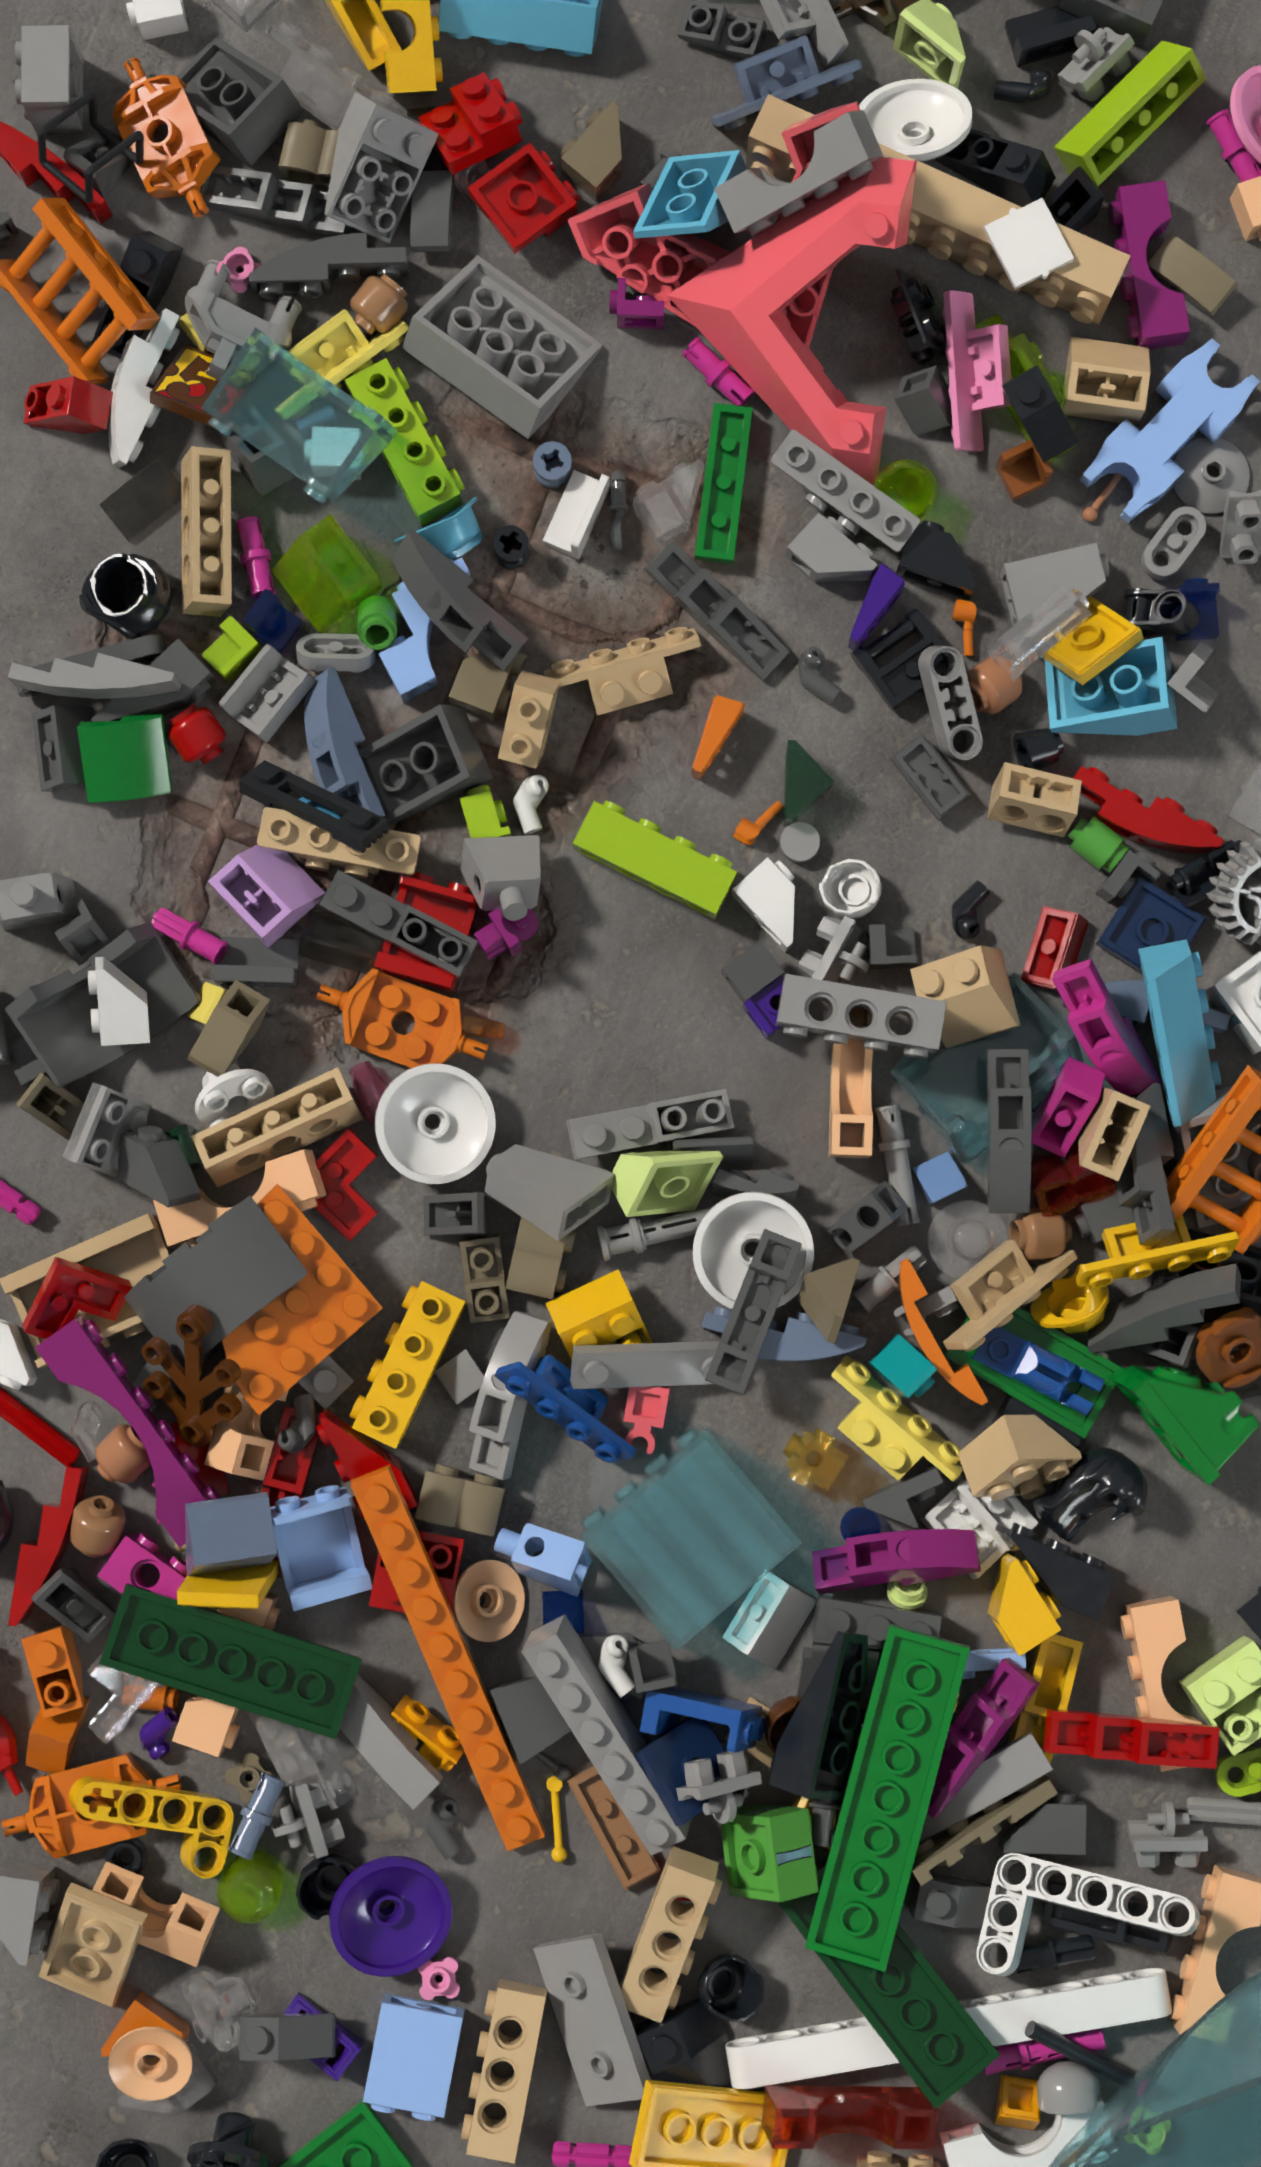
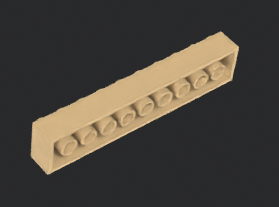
[746,94,1131,325]

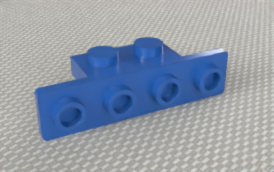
[494,1355,637,1463]

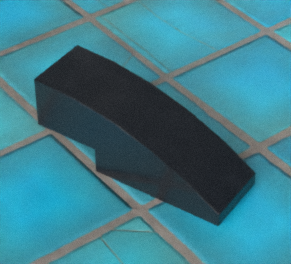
[1042,1882,1178,1953]

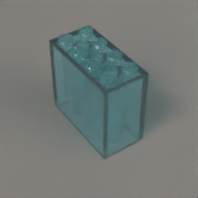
[580,1426,802,1651]

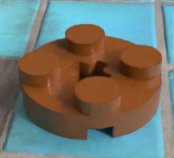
[1196,1307,1261,1388]

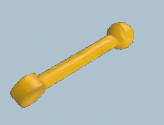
[546,1775,567,1863]

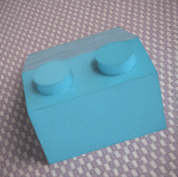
[633,150,747,239]
[1044,637,1178,736]

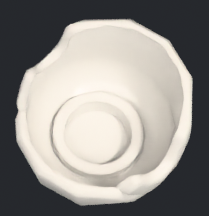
[819,859,882,919]

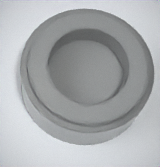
[780,822,820,863]

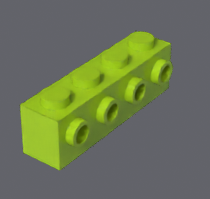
[1054,40,1206,186]
[345,358,465,526]
[572,800,737,920]

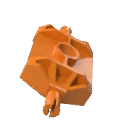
[112,58,221,218]
[316,968,489,1068]
[2,1752,183,1859]

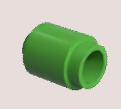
[357,596,397,650]
[1068,816,1129,873]

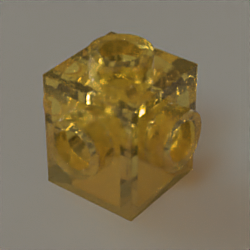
[782,1428,849,1491]

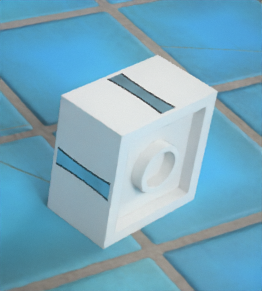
[1205,950,1261,1055]

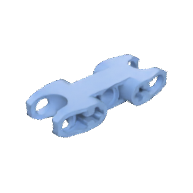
[1080,338,1260,524]

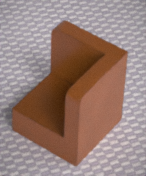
[995,440,1053,502]

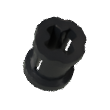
[493,525,530,570]

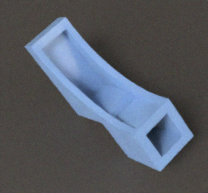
[379,557,470,703]

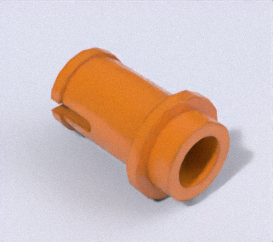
[125,1683,179,1712]

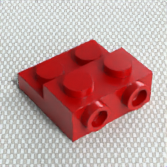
[418,72,522,175]
[467,142,579,254]

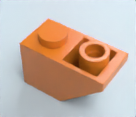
[21,1625,85,1719]

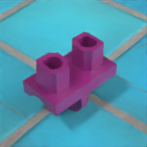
[474,908,538,961]

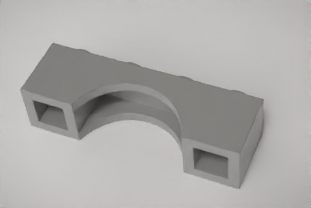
[714,110,884,236]

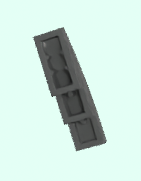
[200,166,352,236]
[643,540,790,680]
[1088,1263,1241,1353]

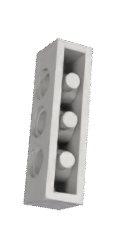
[775,973,947,1059]

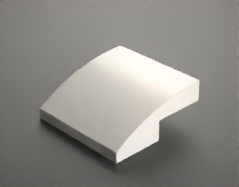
[920,1477,1038,1580]

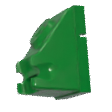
[1110,1365,1259,1486]

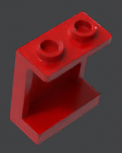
[374,872,478,992]

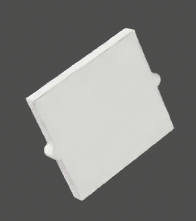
[983,198,1074,289]

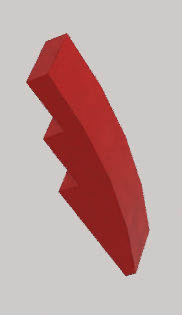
[0,121,113,225]
[261,1406,321,1579]
[8,1465,89,1626]
[1043,1709,1220,1769]

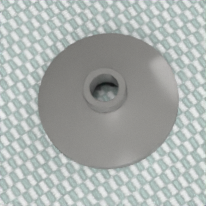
[1173,437,1250,515]

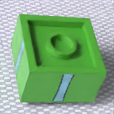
[720,1803,818,1903]

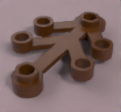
[141,1304,242,1447]

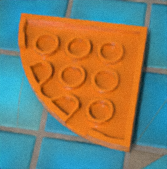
[221,1184,383,1416]

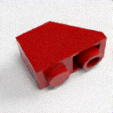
[23,376,113,434]

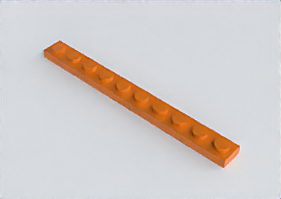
[350,1465,545,1852]

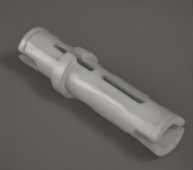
[875,1104,921,1227]

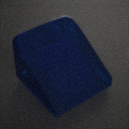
[542,1589,585,1633]

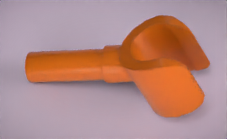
[952,599,977,656]
[733,801,784,845]

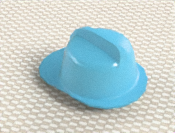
[394,497,483,559]

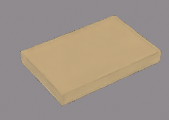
[38,1882,148,2008]

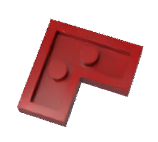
[315,1128,379,1242]
[22,1257,132,1339]

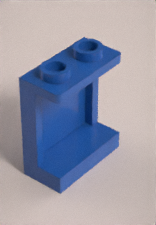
[640,1686,765,1753]

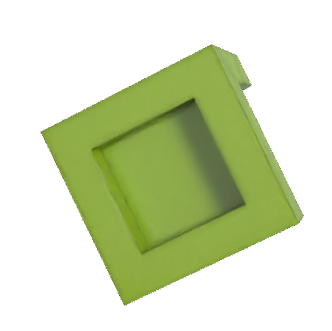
[202,615,262,684]

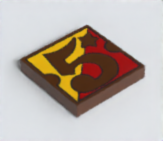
[150,344,256,431]

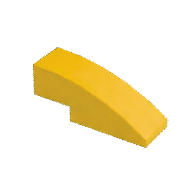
[324,0,402,72]
[1008,1634,1083,1763]

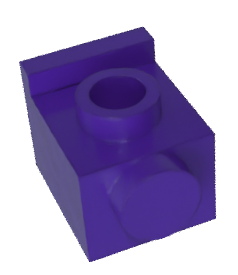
[742,975,784,1039]

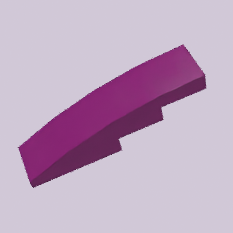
[927,1657,1040,1819]

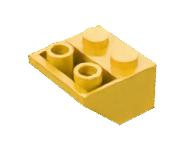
[545,1269,653,1360]
[988,1553,1061,1656]

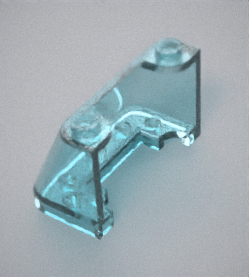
[201,327,398,504]
[890,972,1084,1163]

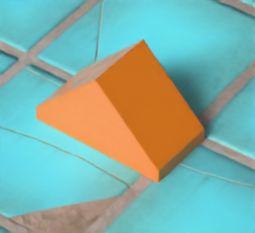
[25,1696,90,1774]
[101,1991,190,2057]

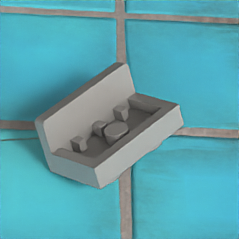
[219,644,316,743]

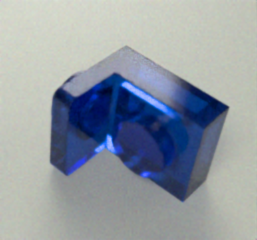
[1175,578,1220,641]
[242,588,302,652]

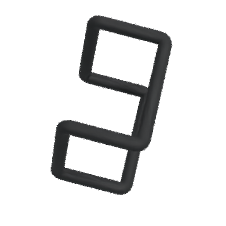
[37,91,144,203]

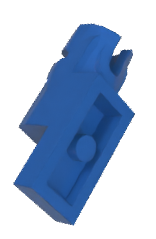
[971,1327,1104,1415]

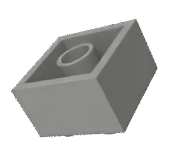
[15,25,83,134]

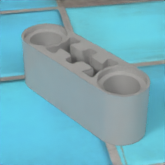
[918,645,983,760]

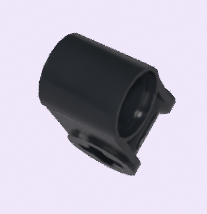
[1124,588,1201,636]

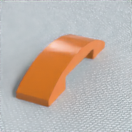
[899,1257,989,1406]

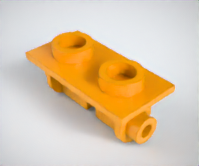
[390,1694,464,1773]

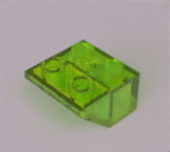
[272,514,382,633]

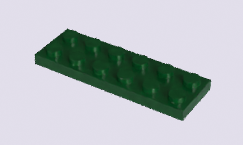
[99,1583,362,1739]
[778,1865,1000,2109]

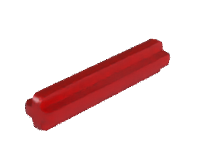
[0,1387,82,1467]

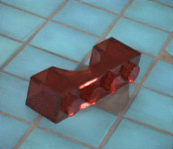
[761,2085,938,2149]

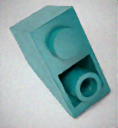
[867,1334,937,1398]

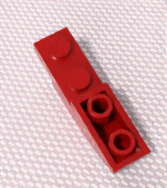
[1073,766,1224,854]

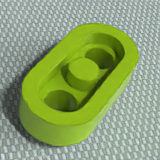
[1214,1745,1261,1797]

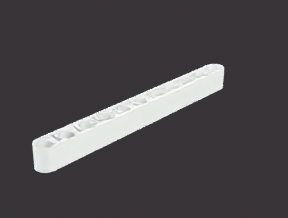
[725,1968,1173,2089]

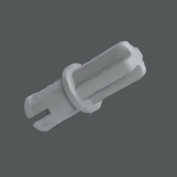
[852,1246,927,1313]

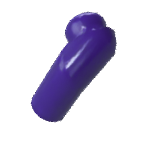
[139,1707,179,1760]

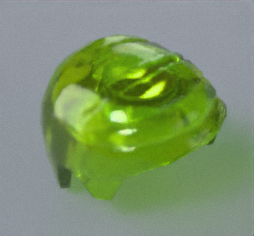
[873,459,938,519]
[216,1849,284,1923]

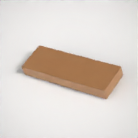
[567,1765,661,1891]

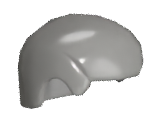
[1037,2061,1100,2115]

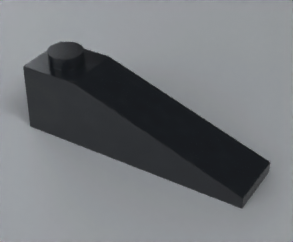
[768,1631,868,1800]
[636,1998,732,2088]

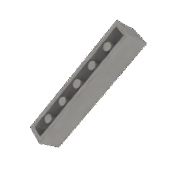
[522,1614,691,1856]

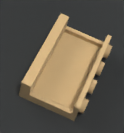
[0,1213,171,1372]

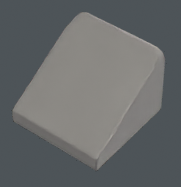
[434,1349,485,1405]

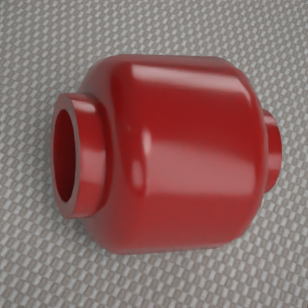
[167,704,226,765]

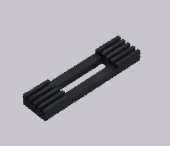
[239,760,389,853]

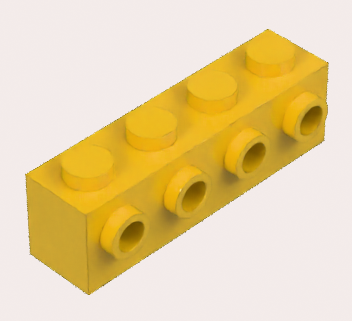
[349,1281,467,1449]

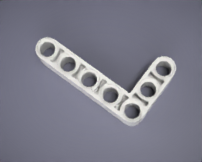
[977,1853,1200,1976]

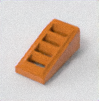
[691,695,745,779]

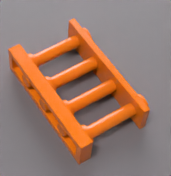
[0,198,160,384]
[1167,1065,1261,1255]

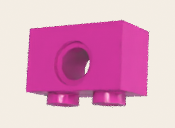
[1031,1056,1106,1158]
[97,1532,187,1599]

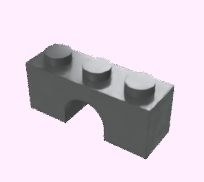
[811,1594,942,1649]

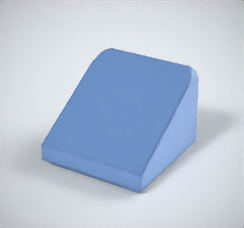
[912,1151,968,1205]

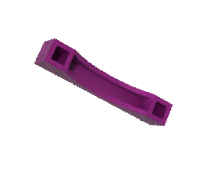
[35,1316,221,1548]

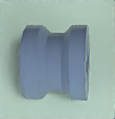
[533,441,573,489]

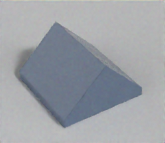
[185,1492,277,1576]

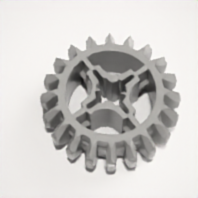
[1206,838,1261,945]

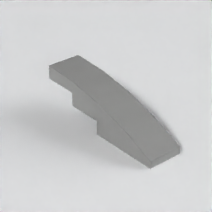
[7,653,182,699]
[340,1674,444,1810]
[920,1731,1053,1841]

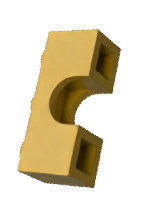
[380,0,443,94]

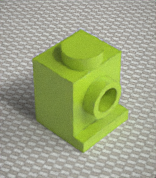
[460,785,511,838]

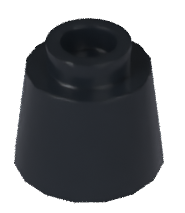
[1013,728,1064,770]

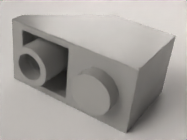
[785,513,878,583]

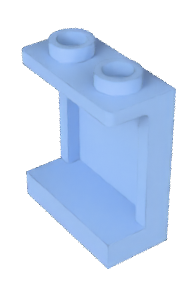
[270,1485,372,1611]
[363,1993,465,2121]

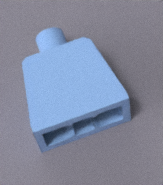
[494,1523,592,1597]

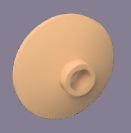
[452,1560,525,1642]
[108,2027,193,2101]

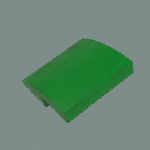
[77,714,173,803]

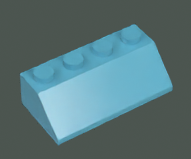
[439,0,603,57]
[1138,939,1222,1127]

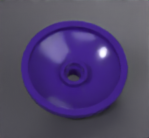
[329,1856,452,1977]

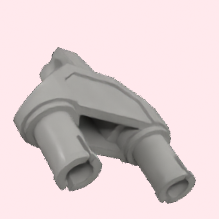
[185,259,302,381]

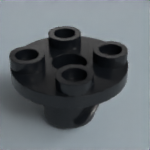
[187,2112,270,2167]

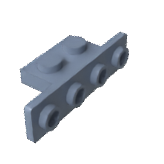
[710,35,863,130]

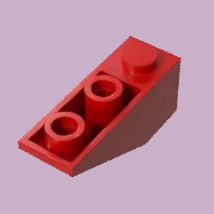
[316,1408,418,1519]

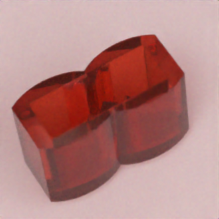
[1030,1144,1116,1216]

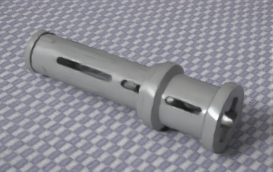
[596,1205,715,1261]

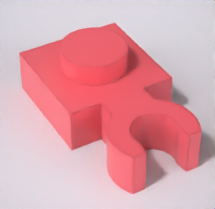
[623,1386,671,1454]

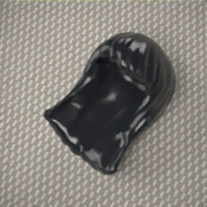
[1033,1447,1147,1541]

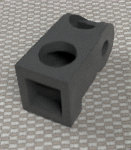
[826,1180,908,1255]

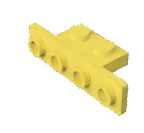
[273,309,409,422]
[831,1355,963,1481]

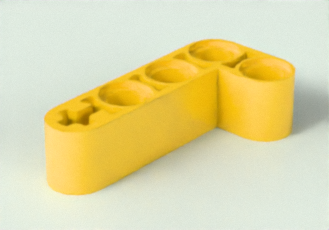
[69,1776,234,1879]

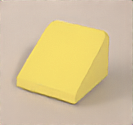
[188,982,227,1025]

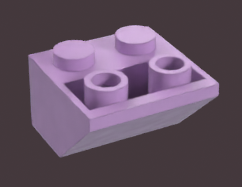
[208,844,325,948]

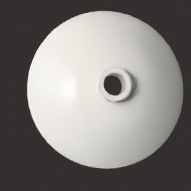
[859,79,972,162]
[375,1063,496,1184]
[693,1192,814,1309]

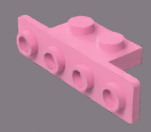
[943,290,1011,452]

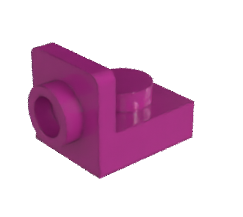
[609,278,664,330]

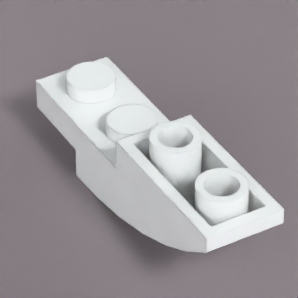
[108,308,180,468]

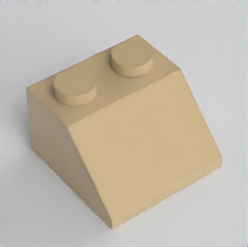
[910,945,1020,1048]

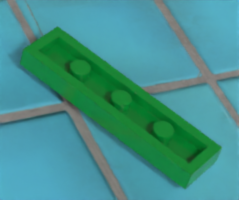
[694,403,753,564]

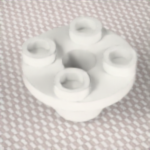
[195,1063,274,1129]

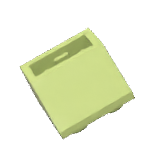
[1178,1636,1261,1756]

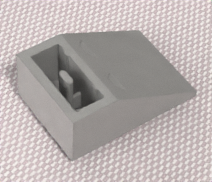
[324,91,439,244]

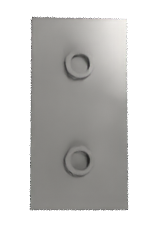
[533,1932,651,2107]

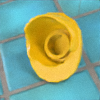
[1030,1264,1109,1334]

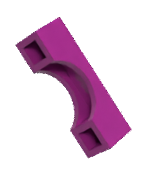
[1108,180,1190,349]

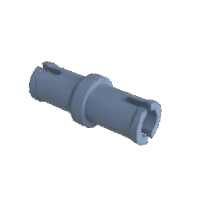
[227,1772,286,1860]

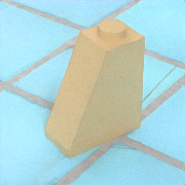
[1078,1087,1150,1181]

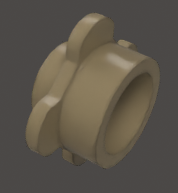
[225,1753,273,1803]

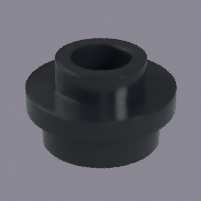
[106,1838,147,1874]

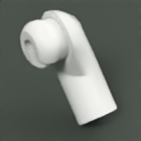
[513,775,549,835]
[598,1635,635,1698]

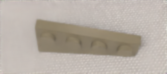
[912,1775,1058,1886]

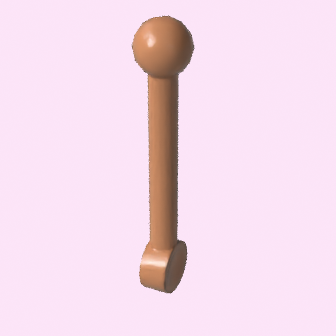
[1082,473,1123,522]

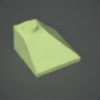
[893,0,966,89]
[611,1151,723,1217]

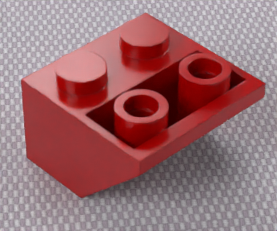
[369,1531,464,1613]

